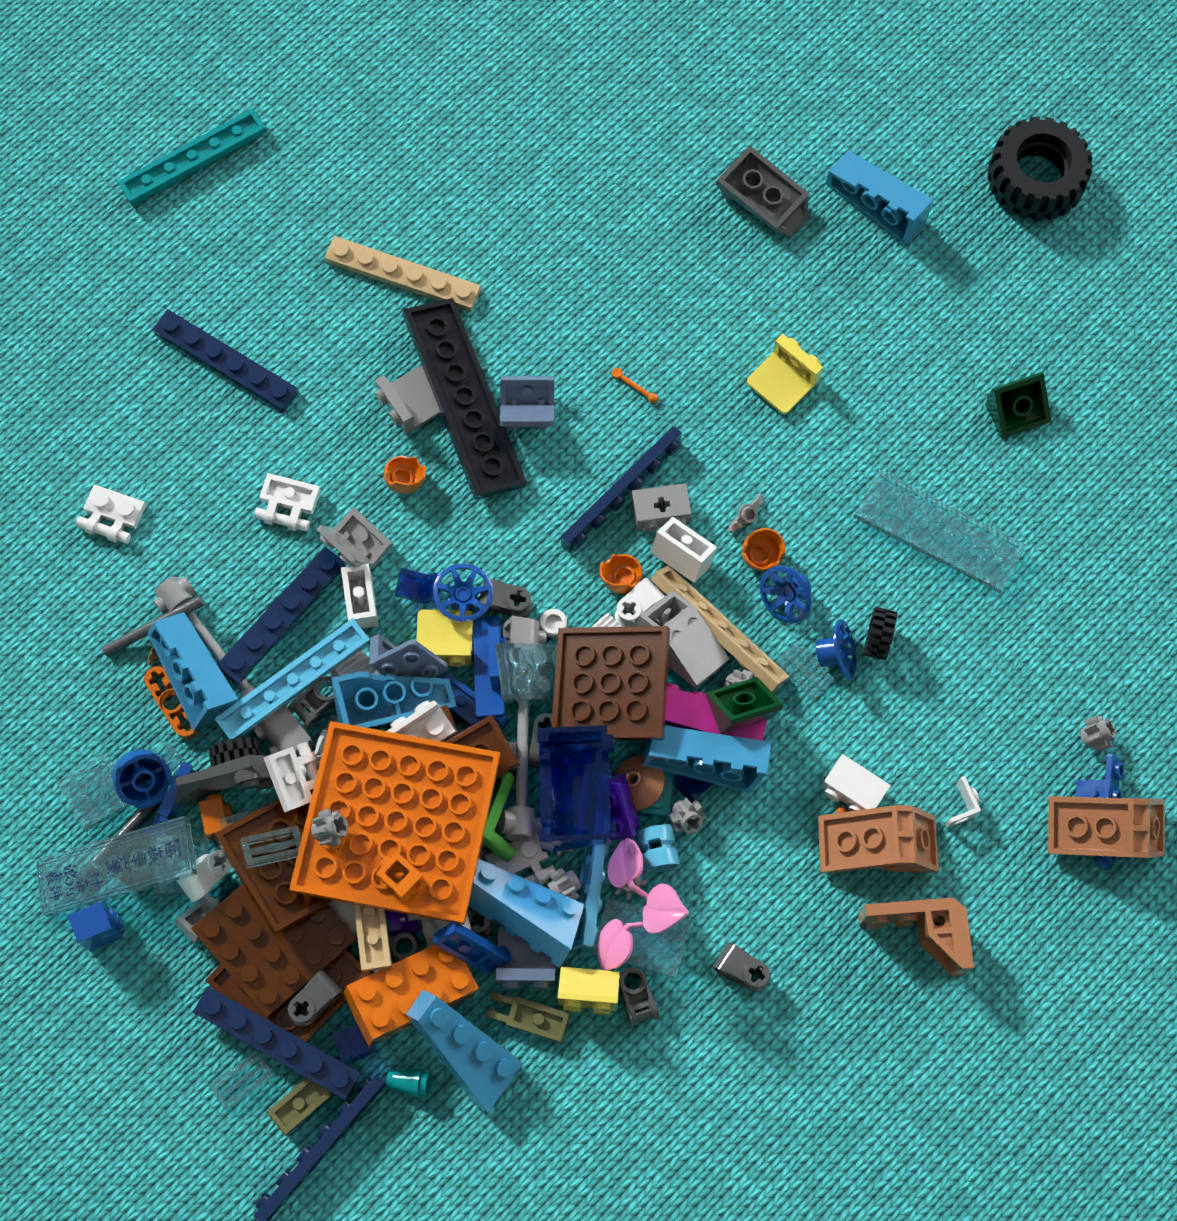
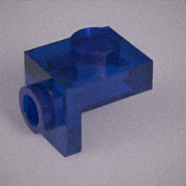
[395,568,441,604]

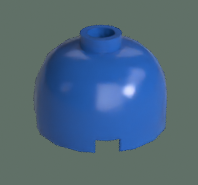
[112,749,172,809]

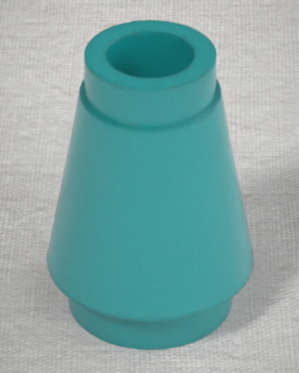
[386,1068,432,1099]

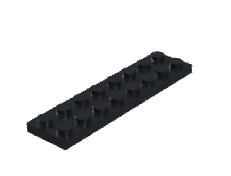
[402,298,527,500]

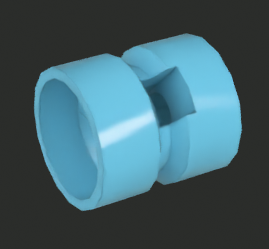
[636,824,680,873]

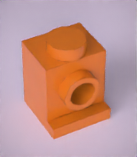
[199,794,234,841]
[376,852,425,903]

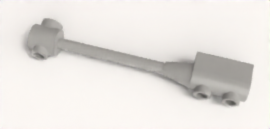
[154,576,315,757]
[498,616,546,842]

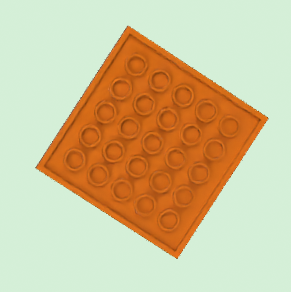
[289,721,501,925]

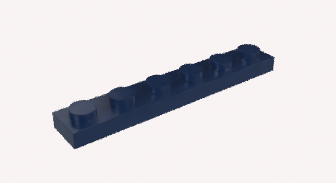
[152,309,299,413]
[561,426,682,552]
[217,547,346,686]
[193,986,361,1101]
[253,1074,386,1221]

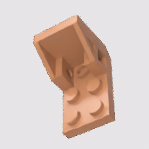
[1048,796,1165,858]
[818,805,939,874]
[858,898,974,977]

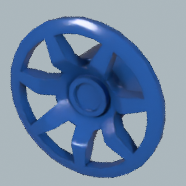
[433,563,493,622]
[760,566,812,623]
[816,619,857,680]

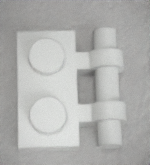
[254,473,321,531]
[76,484,146,544]
[263,742,318,812]
[485,835,556,886]

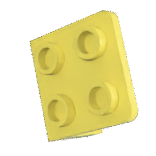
[747,334,823,414]
[417,610,473,667]

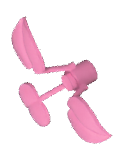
[597,838,689,971]

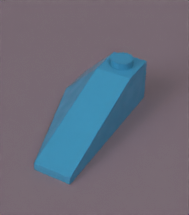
[331,671,456,730]

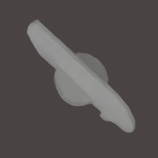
[728,494,764,533]

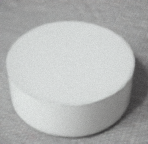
[540,609,567,638]

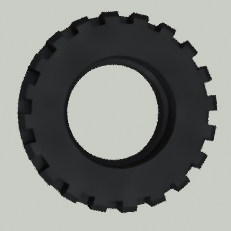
[987,117,1093,221]

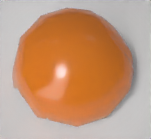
[384,456,426,495]
[741,528,786,572]
[600,554,643,594]

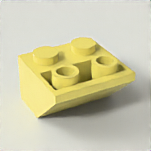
[558,967,620,1015]

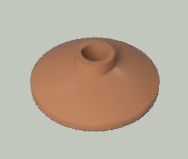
[613,755,666,811]

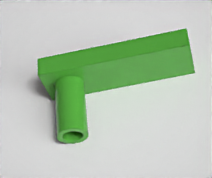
[482,772,517,862]

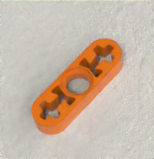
[144,666,200,740]

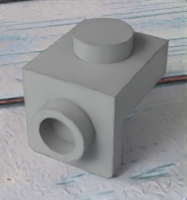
[175,893,221,943]

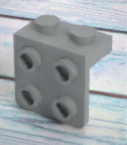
[374,366,441,434]
[317,507,394,569]

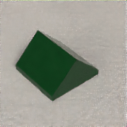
[985,372,1051,438]
[706,677,783,734]

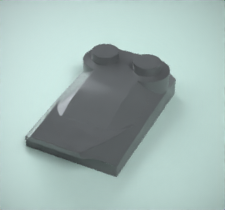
[716,146,810,237]
[174,755,274,805]

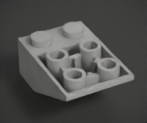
[636,590,729,688]

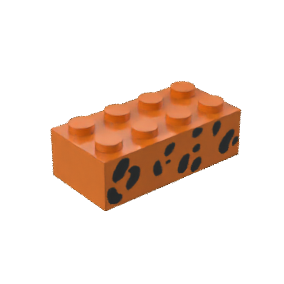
[343,945,479,1047]

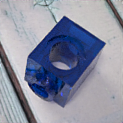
[332,1024,381,1065]

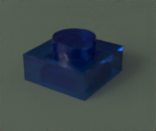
[672,775,713,804]

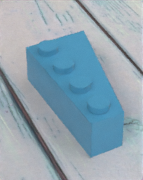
[826,150,934,245]
[147,612,238,731]
[642,724,772,793]
[469,859,584,967]
[406,990,523,1113]

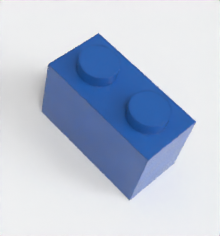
[68,902,124,951]

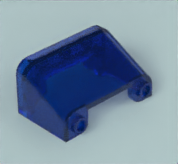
[537,725,617,852]

